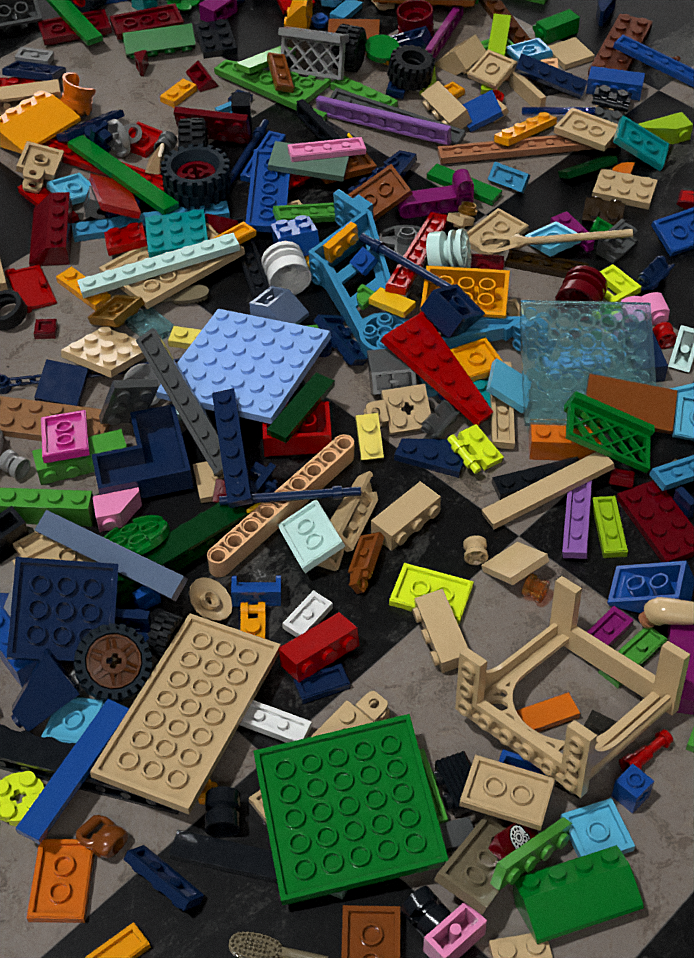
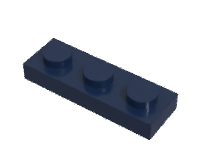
[123,845,204,911]

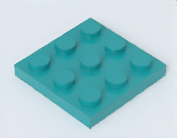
[145,209,208,258]

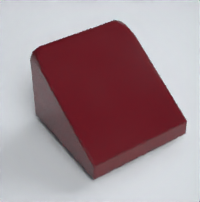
[134,50,149,77]

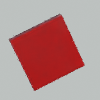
[128,122,163,158]

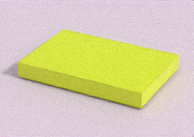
[389,563,474,625]

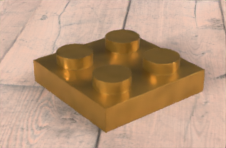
[87,295,145,328]

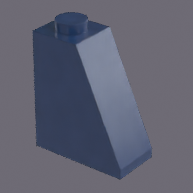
[11,648,80,731]

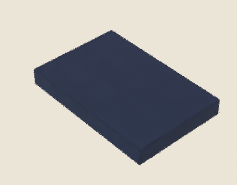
[2,60,66,81]

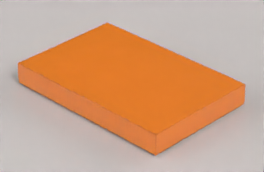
[27,839,94,923]

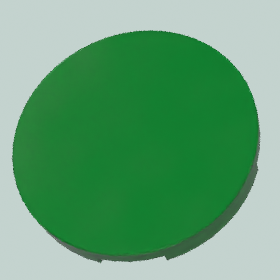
[104,515,170,555]

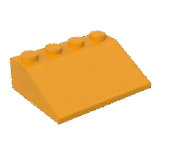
[0,91,82,154]
[420,265,510,319]

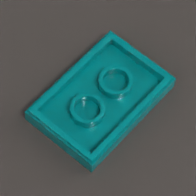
[613,116,670,171]

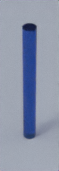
[522,107,596,115]

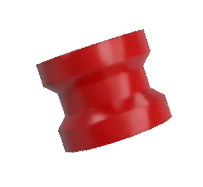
[652,322,677,349]

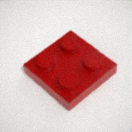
[104,222,147,256]

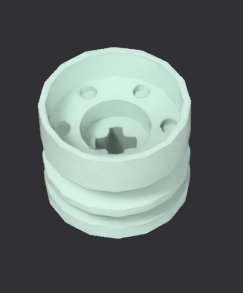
[426,228,471,268]

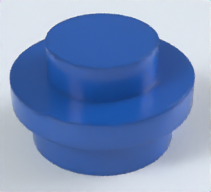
[311,13,328,28]

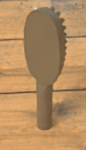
[159,285,209,305]
[229,932,329,958]

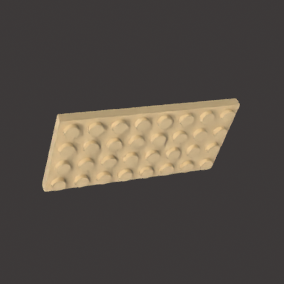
[90,613,281,815]

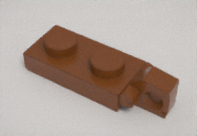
[348,532,384,594]

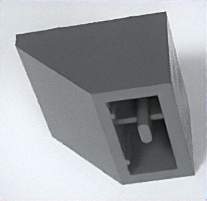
[367,348,417,395]

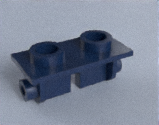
[638,256,675,291]

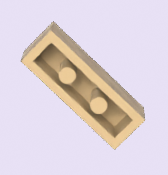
[421,81,472,129]
[371,481,441,551]
[412,589,468,673]

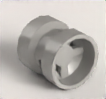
[0,449,31,480]

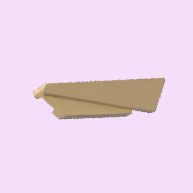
[317,471,378,571]

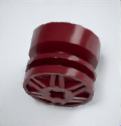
[397,0,434,38]
[555,265,608,322]

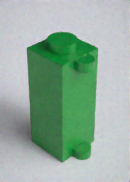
[532,9,580,45]

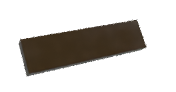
[505,249,589,278]

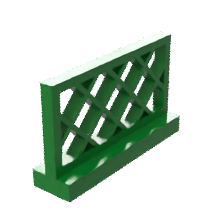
[564,391,655,473]

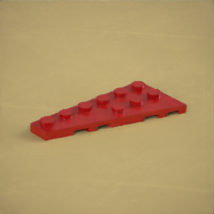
[381,311,493,426]

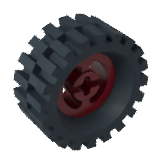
[161,144,231,209]

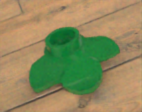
[166,0,200,11]

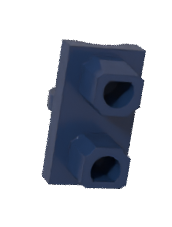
[84,120,112,153]
[249,462,278,506]

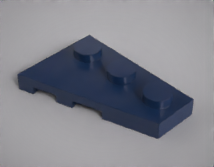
[314,314,368,366]
[394,438,469,478]

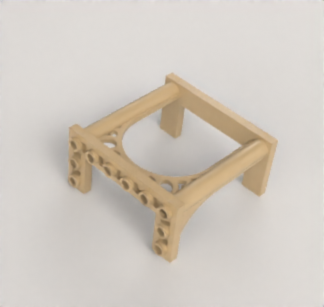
[455,576,690,798]

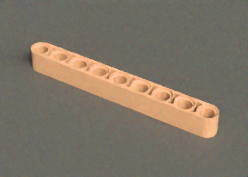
[207,434,354,577]

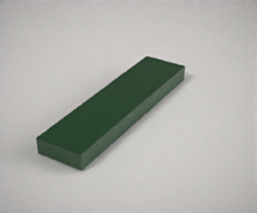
[267,372,335,443]

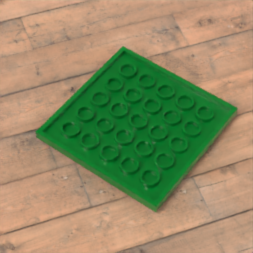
[253,714,449,905]

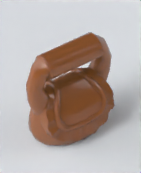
[76,815,128,858]

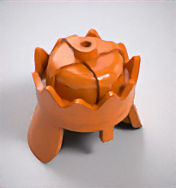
[60,72,96,116]

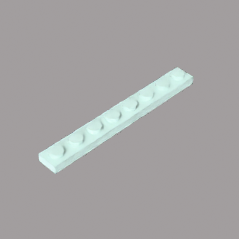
[77,233,240,299]

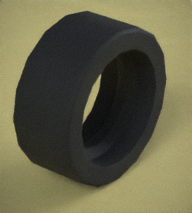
[0,290,28,330]

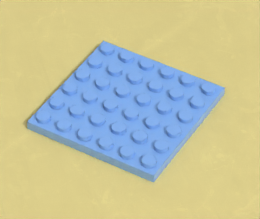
[156,309,331,424]

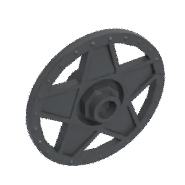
[378,225,421,256]

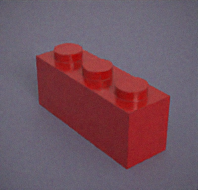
[278,612,360,682]

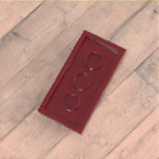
[109,3,184,40]
[38,9,112,45]
[173,106,252,144]
[616,480,694,562]

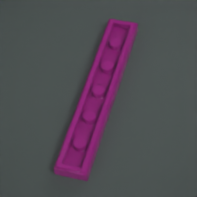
[425,5,464,59]

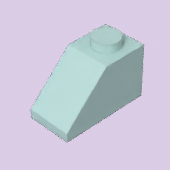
[668,325,694,372]

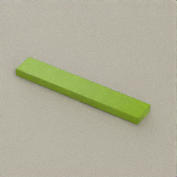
[481,14,511,94]

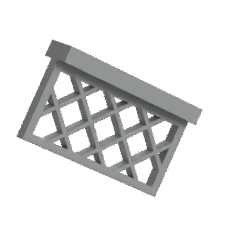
[278,26,349,80]

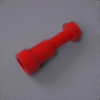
[619,729,673,772]

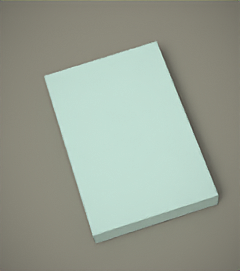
[278,499,346,573]

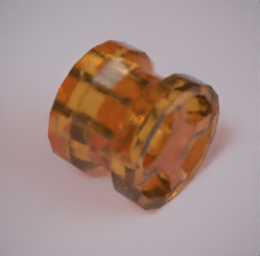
[521,573,550,603]

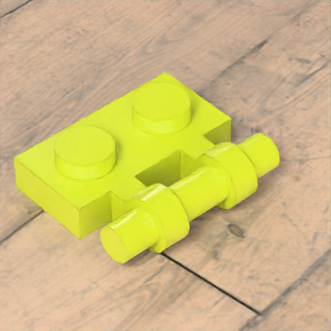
[447,424,504,474]

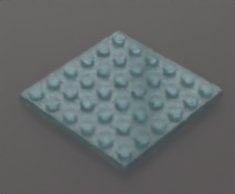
[519,300,656,426]

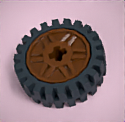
[74,623,152,702]

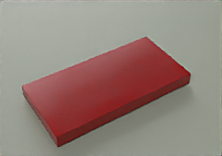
[89,173,141,219]

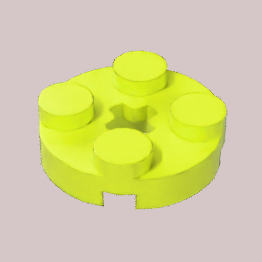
[0,771,44,826]

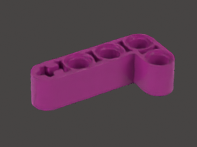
[397,169,474,218]

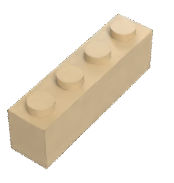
[0,79,61,115]

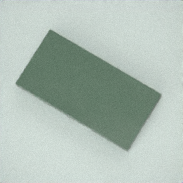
[268,141,350,182]

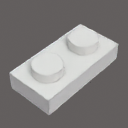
[282,590,333,637]

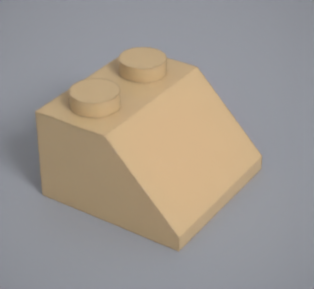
[435,34,486,75]

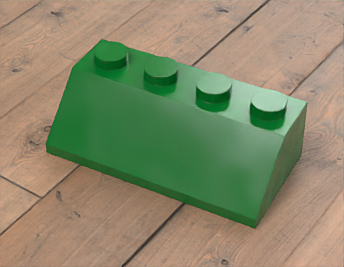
[123,23,196,60]
[513,845,644,944]

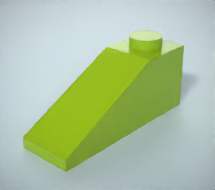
[638,112,693,144]

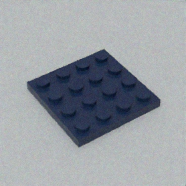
[7,557,119,665]

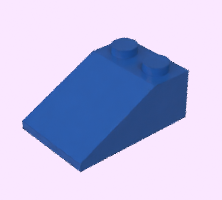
[607,561,694,613]

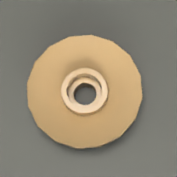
[189,577,232,622]

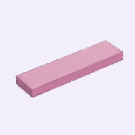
[287,137,366,162]

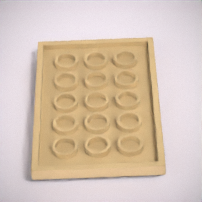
[99,223,245,309]

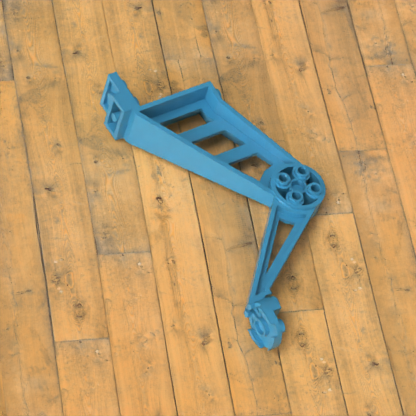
[308,189,556,358]

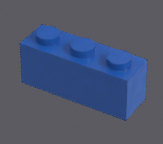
[586,66,645,101]

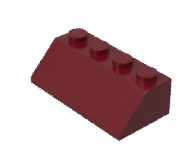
[29,192,73,266]

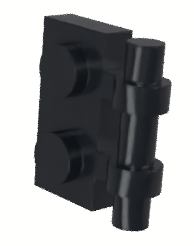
[592,85,632,112]

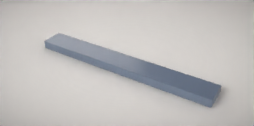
[34,510,188,601]

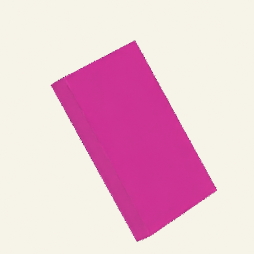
[41,410,90,463]

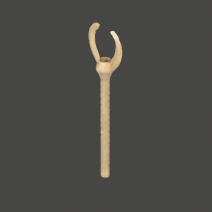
[479,229,633,252]

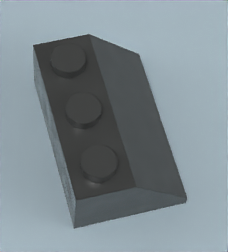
[0,0,42,28]

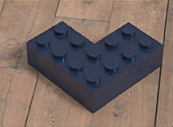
[92,404,193,498]

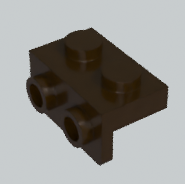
[582,196,625,226]

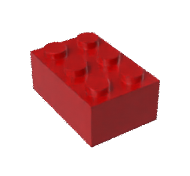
[262,401,332,457]

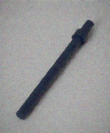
[230,119,269,186]
[359,233,451,288]
[219,485,361,505]

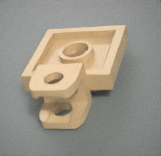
[16,141,64,193]
[363,384,431,435]
[311,691,390,737]

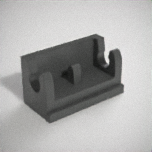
[84,185,105,219]
[596,219,638,264]

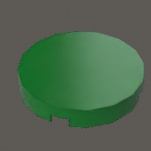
[365,34,399,63]

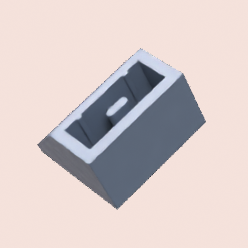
[249,286,309,324]

